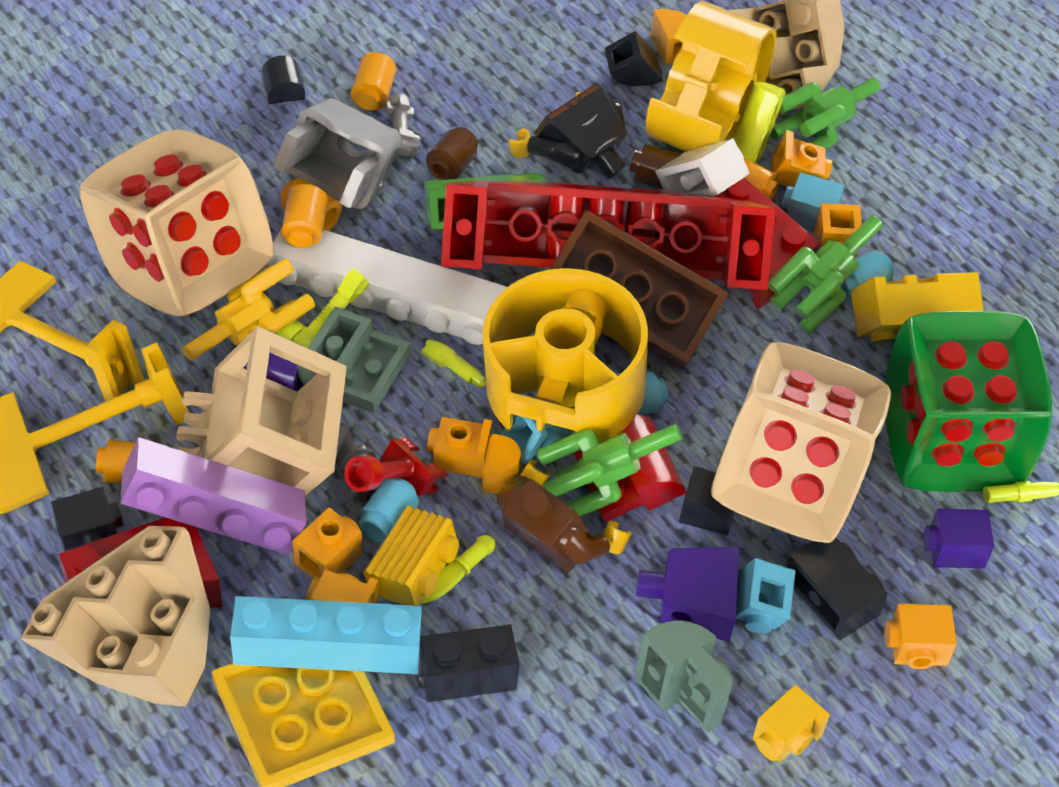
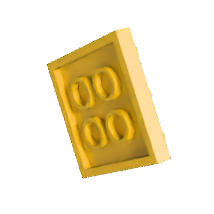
[211,663,395,787]

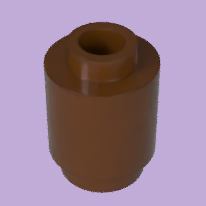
[426,127,478,180]
[629,144,680,189]

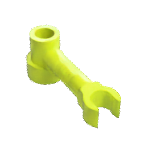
[276,268,370,348]

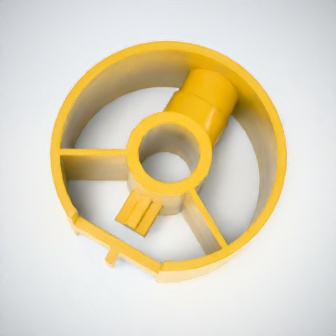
[646,1,776,152]
[483,268,648,443]

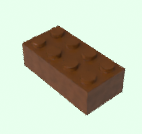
[550,210,729,369]

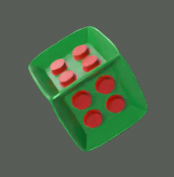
[885,311,1052,492]

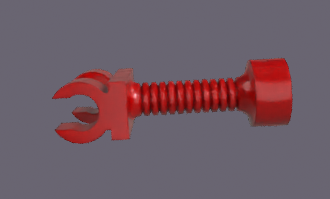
[344,437,448,496]

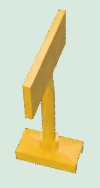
[0,261,145,402]
[0,342,190,514]

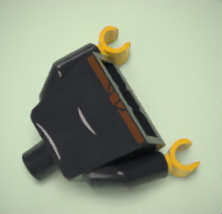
[508,82,627,179]

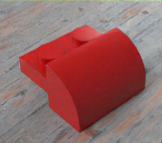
[574,415,686,522]

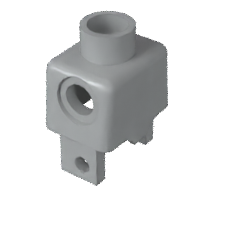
[273,98,402,209]

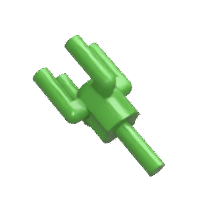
[770,78,880,149]
[768,215,883,334]
[537,423,683,516]

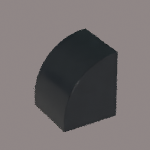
[604,31,663,87]
[679,466,735,536]

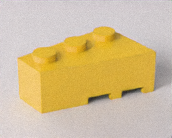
[851,272,984,343]

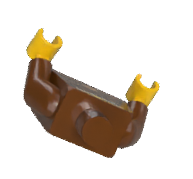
[496,460,632,574]

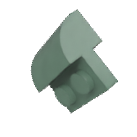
[297,307,411,413]
[635,621,734,733]

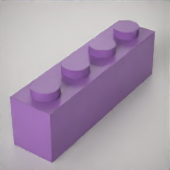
[120,437,307,555]

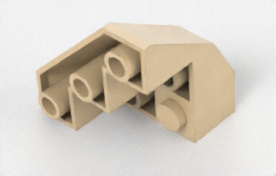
[729,0,845,109]
[21,526,210,707]

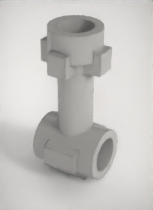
[384,94,420,157]

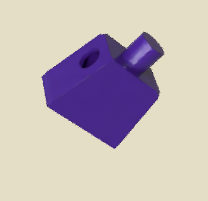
[636,547,739,641]

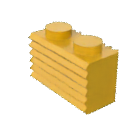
[363,505,459,606]

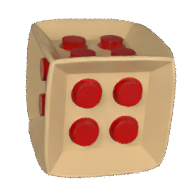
[80,129,273,316]
[711,342,891,543]

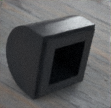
[262,56,305,105]

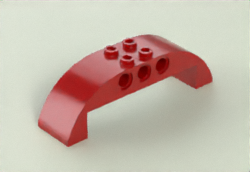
[441,181,776,290]

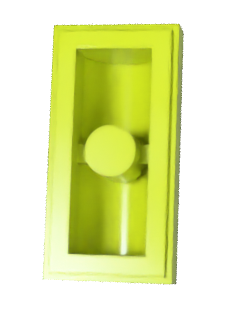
[734,82,786,163]

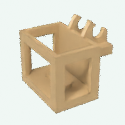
[177,326,347,496]

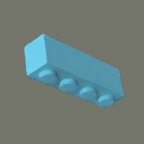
[230,596,422,674]

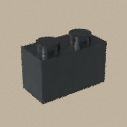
[786,537,888,641]
[420,624,520,702]

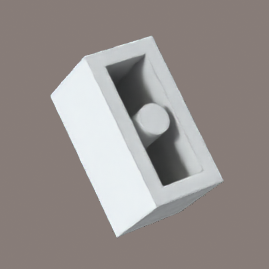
[655,138,750,196]

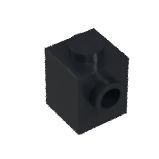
[51,487,124,552]

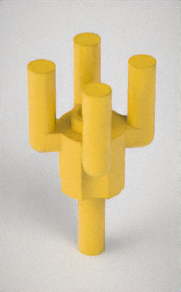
[182,258,315,361]

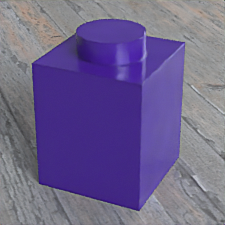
[923,508,994,569]

